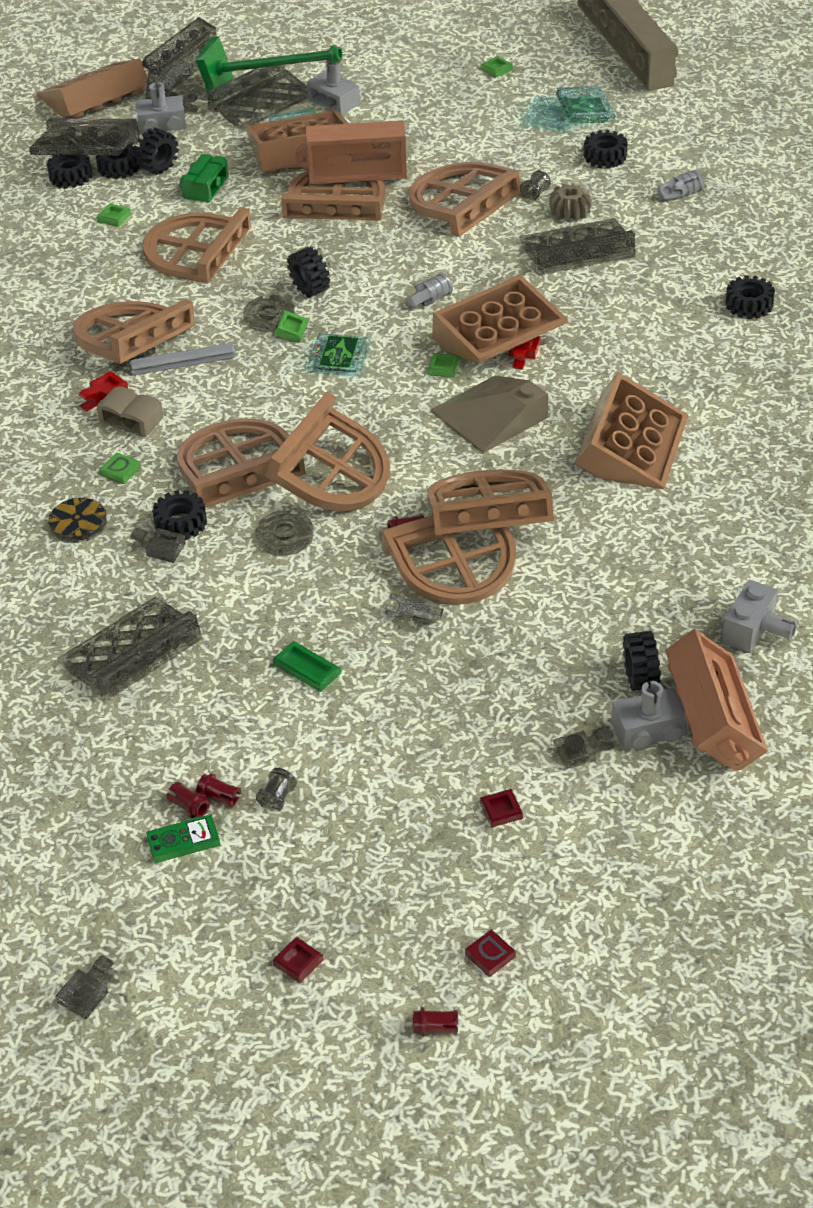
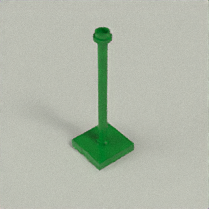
[195,36,343,100]

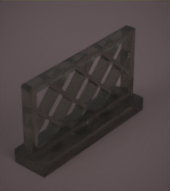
[142,17,217,100]
[208,65,308,131]
[29,119,140,155]
[519,218,635,276]
[57,596,203,703]

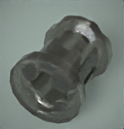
[520,170,551,201]
[256,768,297,812]

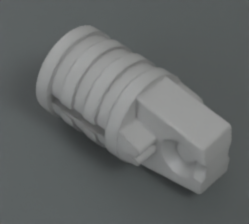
[657,169,704,201]
[405,272,453,308]

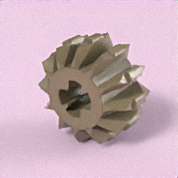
[549,183,591,222]

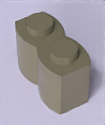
[97,387,163,437]

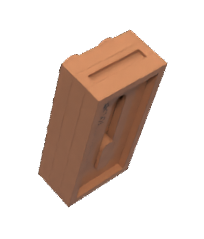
[296,120,407,184]
[665,628,768,771]

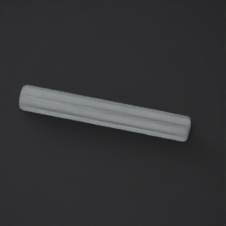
[129,343,235,375]

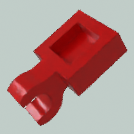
[509,336,541,370]
[79,371,128,412]

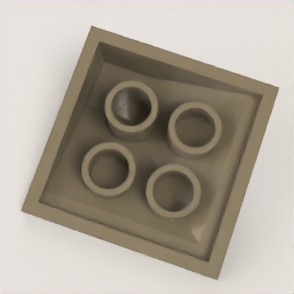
[431,375,548,453]

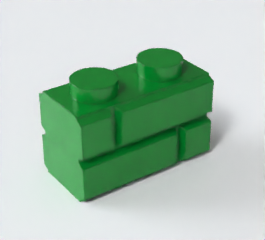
[179,154,229,203]

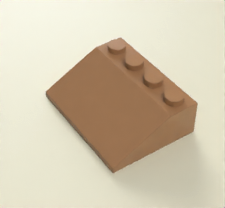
[36,58,150,119]
[245,110,349,174]
[432,275,568,363]
[574,372,689,489]

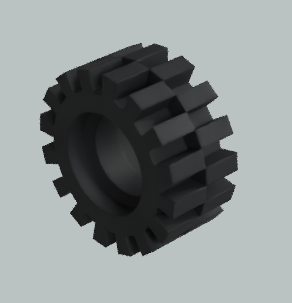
[135,127,179,175]
[584,130,628,169]
[95,141,140,179]
[47,150,92,189]
[287,246,330,298]
[725,275,775,319]
[152,490,207,541]
[623,631,661,691]

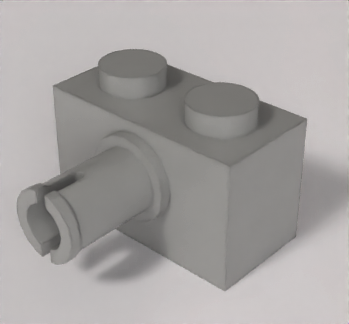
[307,60,360,115]
[135,82,186,134]
[721,579,798,653]
[611,681,687,750]

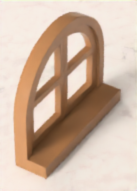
[409,162,522,237]
[281,169,386,221]
[143,207,251,284]
[73,299,195,364]
[265,391,390,511]
[177,418,306,508]
[427,469,554,535]
[382,515,516,605]

